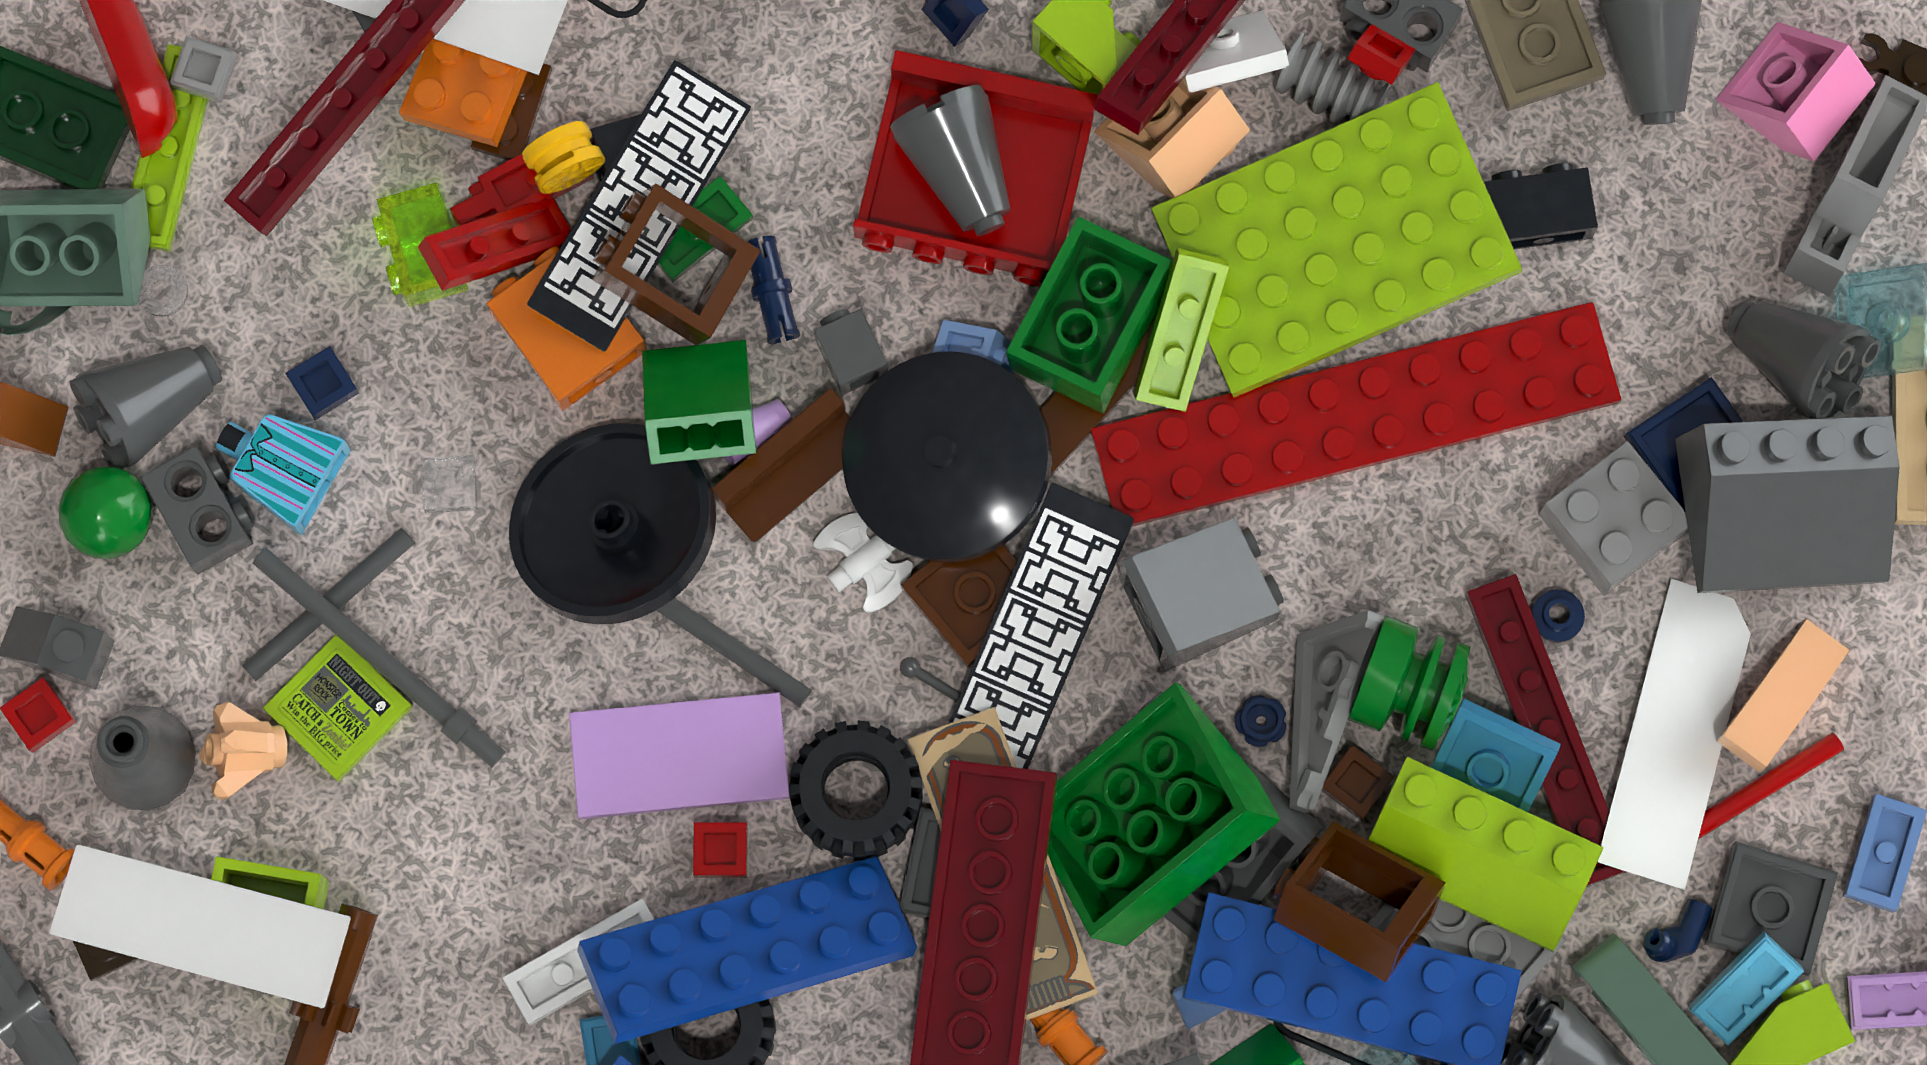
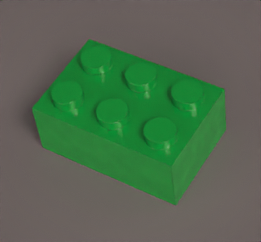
[1006,216,1172,413]

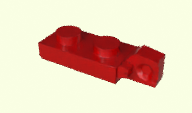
[450,154,594,226]

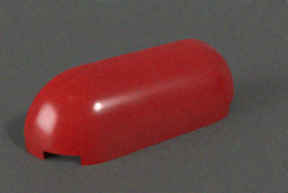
[79,0,178,158]

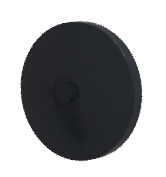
[842,351,1052,562]
[509,423,716,625]

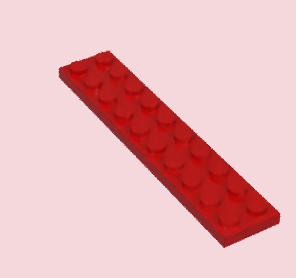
[1091,302,1622,527]

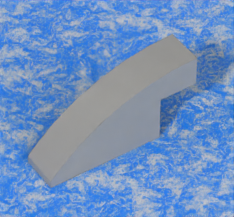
[1783,75,1927,297]

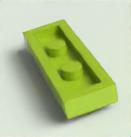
[1133,248,1229,412]

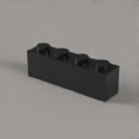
[1484,163,1598,250]

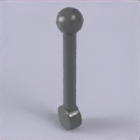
[900,657,961,702]

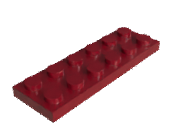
[910,760,1058,1065]

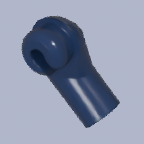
[1643,899,1713,963]

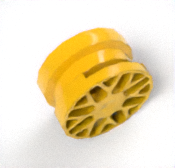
[522,121,605,194]

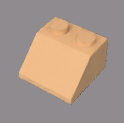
[1094,80,1250,198]

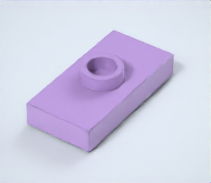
[1846,971,1927,1030]

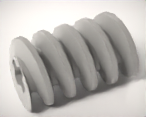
[1276,32,1393,125]

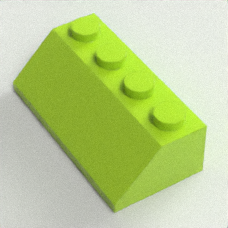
[1368,757,1604,952]

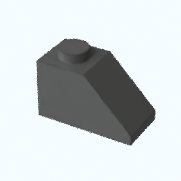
[0,606,115,690]

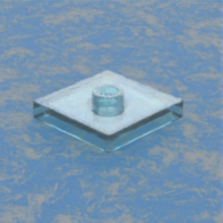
[1836,263,1927,378]

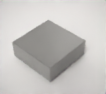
[169,36,238,103]

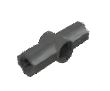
[0,940,82,1065]

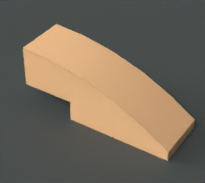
[1717,619,1850,773]

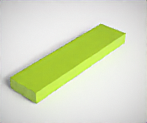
[131,44,209,252]

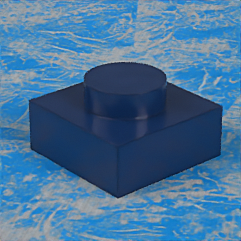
[921,0,989,47]
[285,346,359,420]

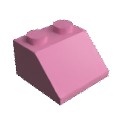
[1716,22,1876,161]

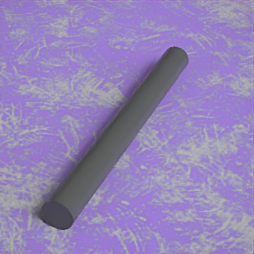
[242,528,415,681]
[656,598,812,708]

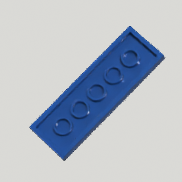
[577,856,917,1044]
[1183,893,1522,1065]

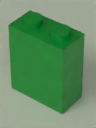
[642,340,756,464]

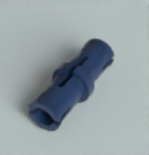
[747,236,800,345]

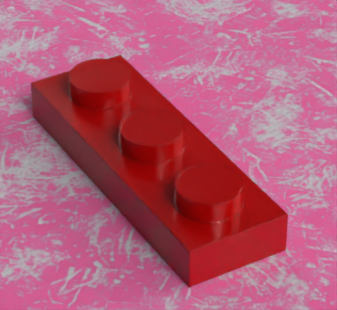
[418,198,571,291]

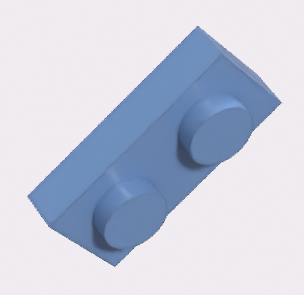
[1843,794,1927,913]

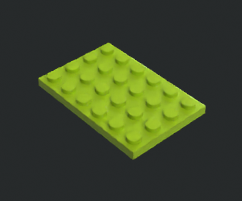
[1151,82,1523,398]

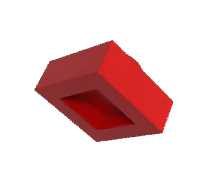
[1347,24,1416,85]
[0,677,76,753]
[693,822,748,878]

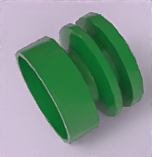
[1348,615,1471,751]

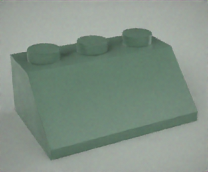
[0,189,151,306]

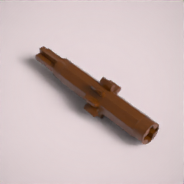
[284,903,378,1065]

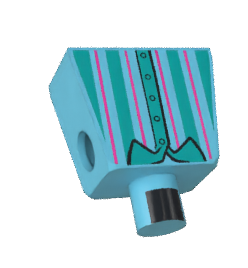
[216,414,351,536]

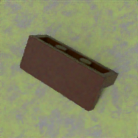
[712,388,850,542]

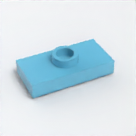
[1688,931,1804,1046]

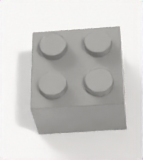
[1539,441,1688,596]

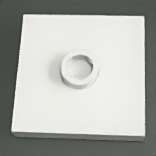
[1182,10,1289,93]

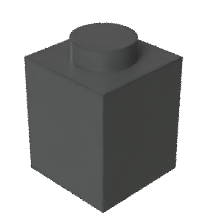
[814,309,888,396]

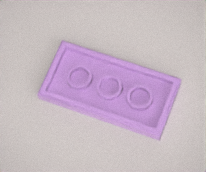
[569,692,790,820]

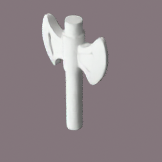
[813,513,913,613]

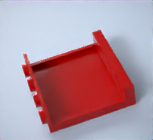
[853,50,1098,287]

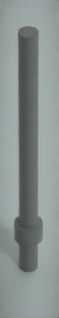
[252,548,506,768]

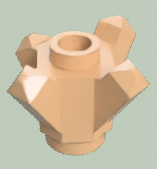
[199,702,287,801]

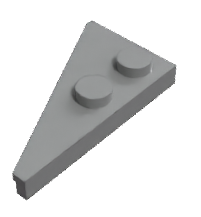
[1289,610,1383,813]

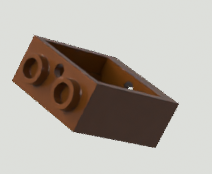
[592,183,761,345]
[1273,821,1446,982]

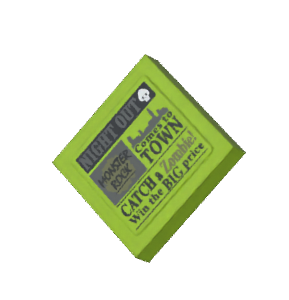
[263,635,413,782]

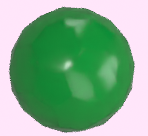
[58,467,153,559]

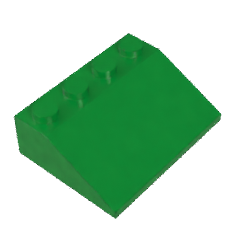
[1048,682,1281,946]

